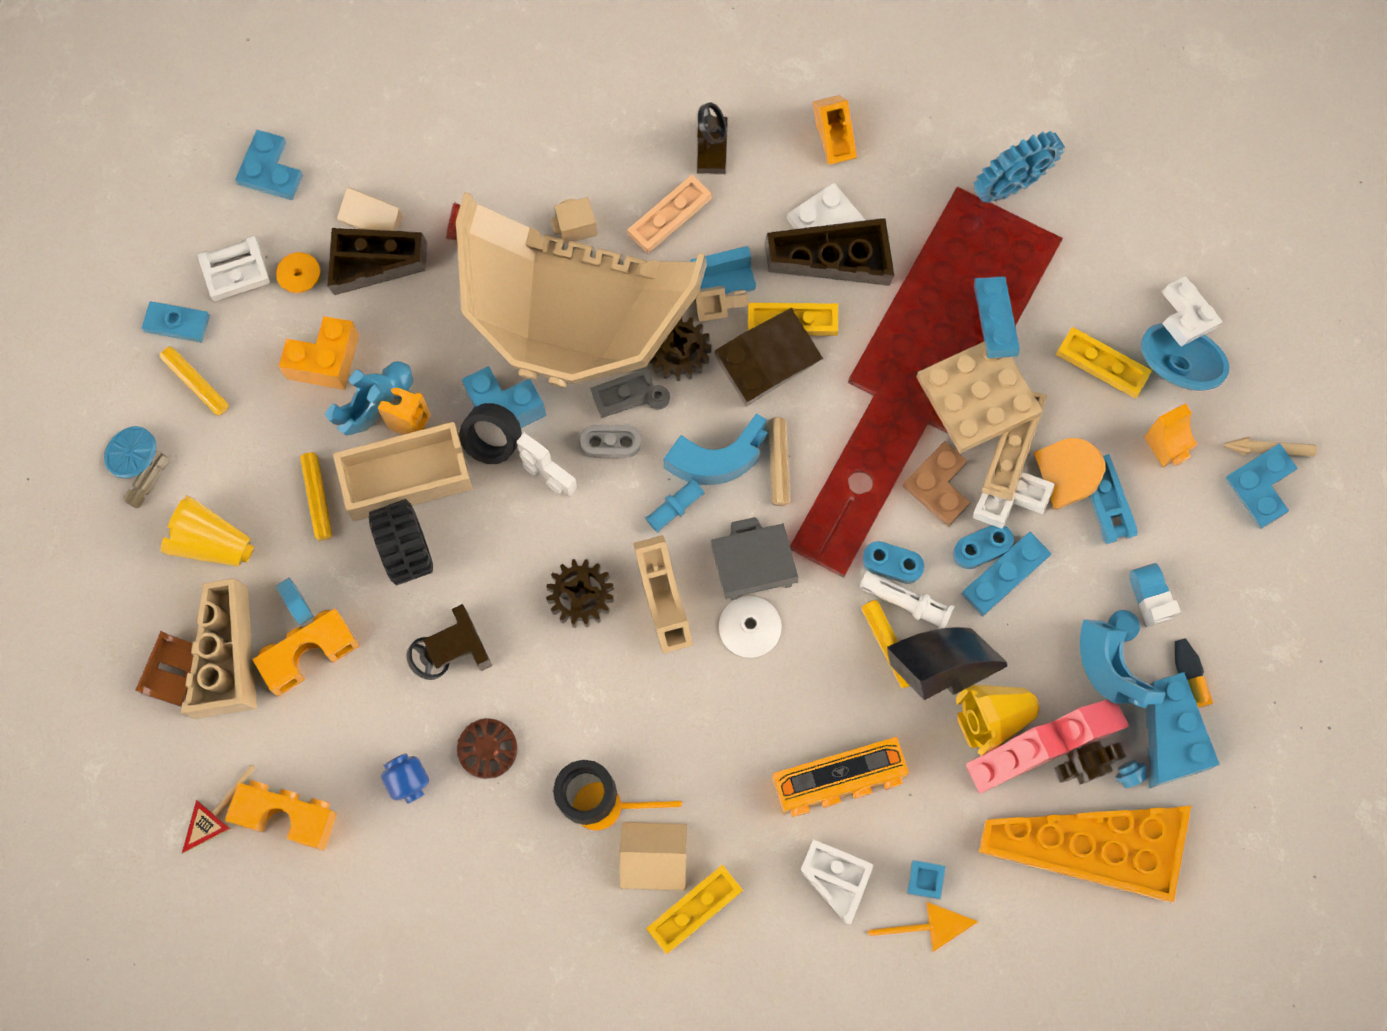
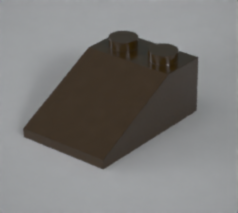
[714,307,823,407]

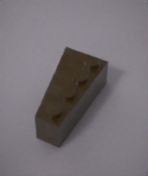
[765,218,895,286]

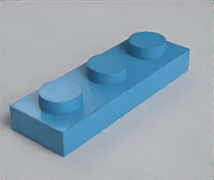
[974,277,1020,358]
[961,532,1052,617]

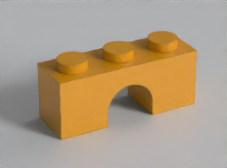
[252,608,360,697]
[225,780,337,851]

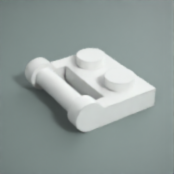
[198,235,271,302]

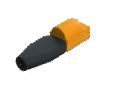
[1174,638,1213,708]

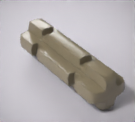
[124,451,169,508]

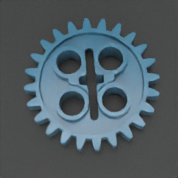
[973,131,1065,203]

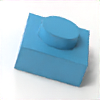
[907,860,946,900]

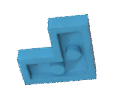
[235,129,303,200]
[1225,443,1298,529]

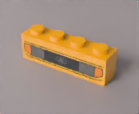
[772,737,909,818]

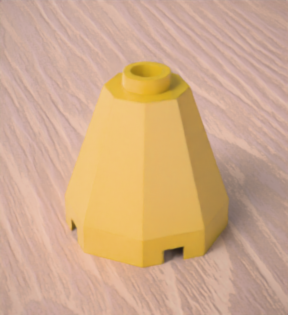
[956,685,1040,756]

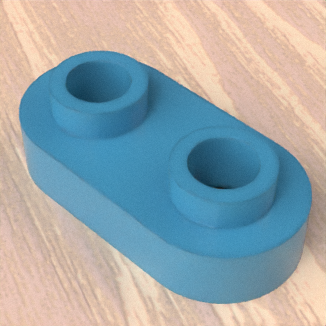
[953,525,1014,569]
[862,541,924,584]

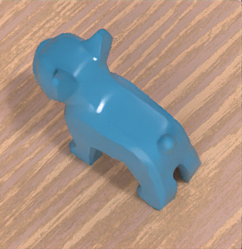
[324,361,414,436]

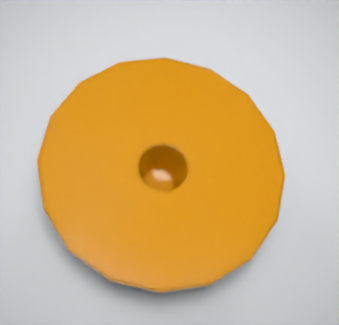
[276,252,320,293]

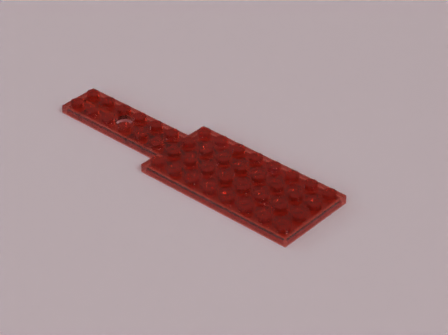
[790,186,1063,578]

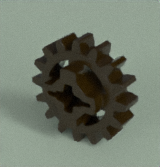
[649,317,712,381]
[546,559,614,628]
[1054,740,1126,785]

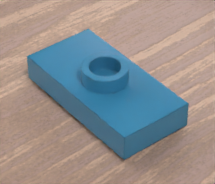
[142,301,210,343]

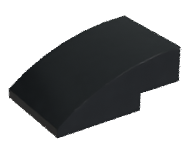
[887,627,1008,701]

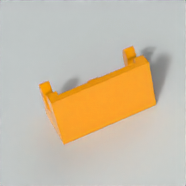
[378,388,431,435]

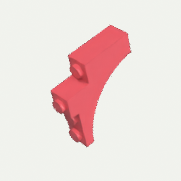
[966,700,1129,794]

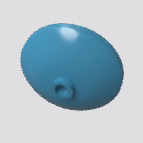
[1141,323,1229,391]

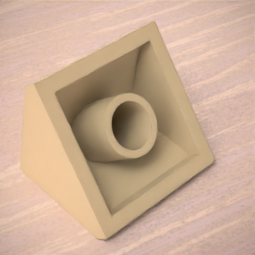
[620,822,687,890]

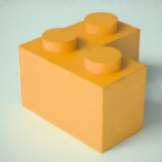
[279,316,359,390]

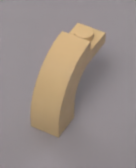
[633,535,693,654]

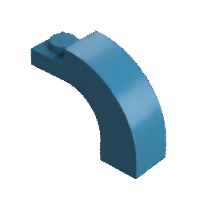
[663,413,768,485]

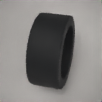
[459,403,522,464]
[553,759,617,825]

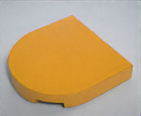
[1034,438,1105,510]

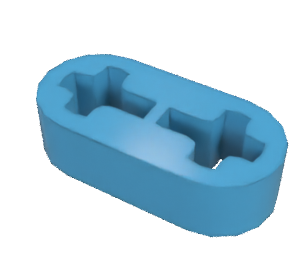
[276,577,314,625]

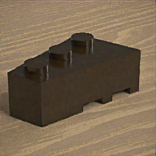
[327,228,427,295]

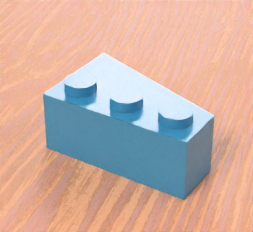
[1145,672,1220,789]

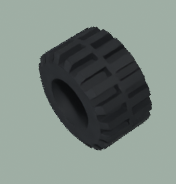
[368,499,433,586]

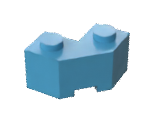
[461,366,546,428]

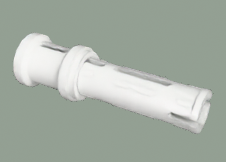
[859,571,955,629]

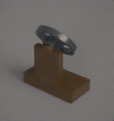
[697,102,728,174]
[406,604,493,680]

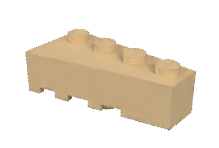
[181,578,257,719]

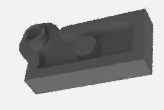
[590,368,670,419]

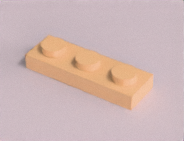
[627,175,712,254]

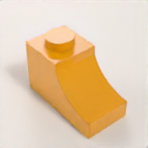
[812,95,857,165]
[1144,403,1197,467]

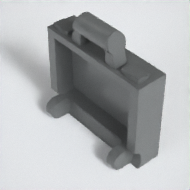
[711,517,798,601]

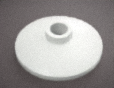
[719,596,781,658]

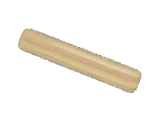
[768,417,790,506]

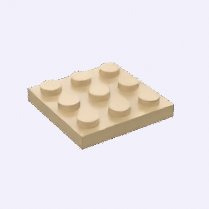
[916,342,1043,453]

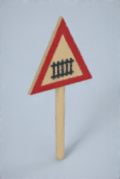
[182,765,255,854]

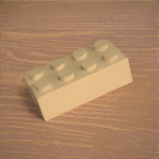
[333,422,473,521]

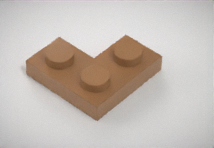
[903,441,971,527]

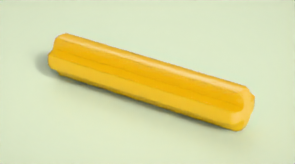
[160,346,229,416]
[300,452,332,541]
[862,600,910,688]

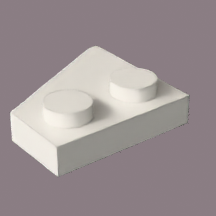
[800,839,874,925]

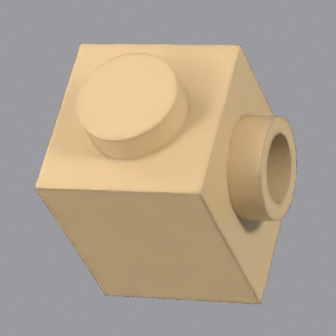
[551,197,597,244]

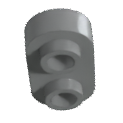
[580,425,642,458]

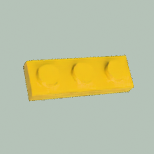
[748,302,838,336]
[1056,326,1152,399]
[646,864,743,955]

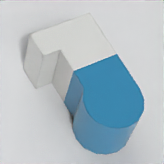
[1130,563,1181,627]

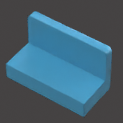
[690,246,756,294]

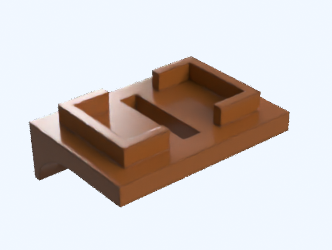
[136,631,193,707]

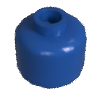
[381,753,429,804]

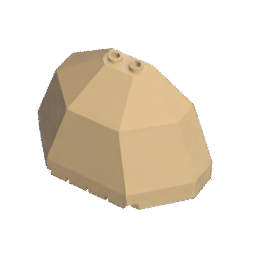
[456,192,707,388]

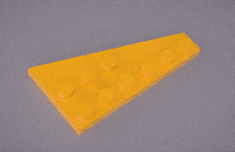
[978,805,1192,903]

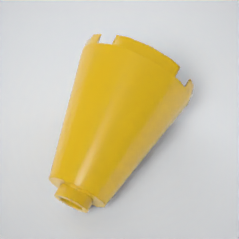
[160,495,255,567]

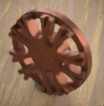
[457,718,518,779]

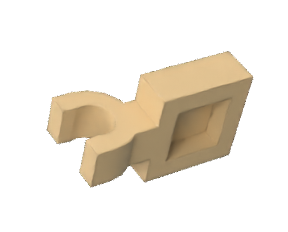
[695,286,748,322]

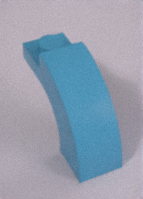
[1080,619,1166,708]

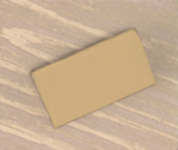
[337,187,403,231]

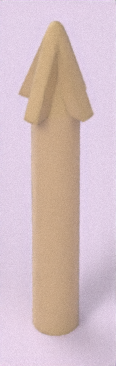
[1224,436,1317,457]

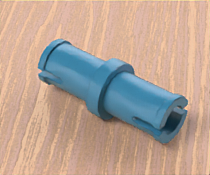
[645,479,705,533]

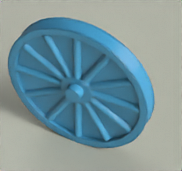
[104,426,156,478]

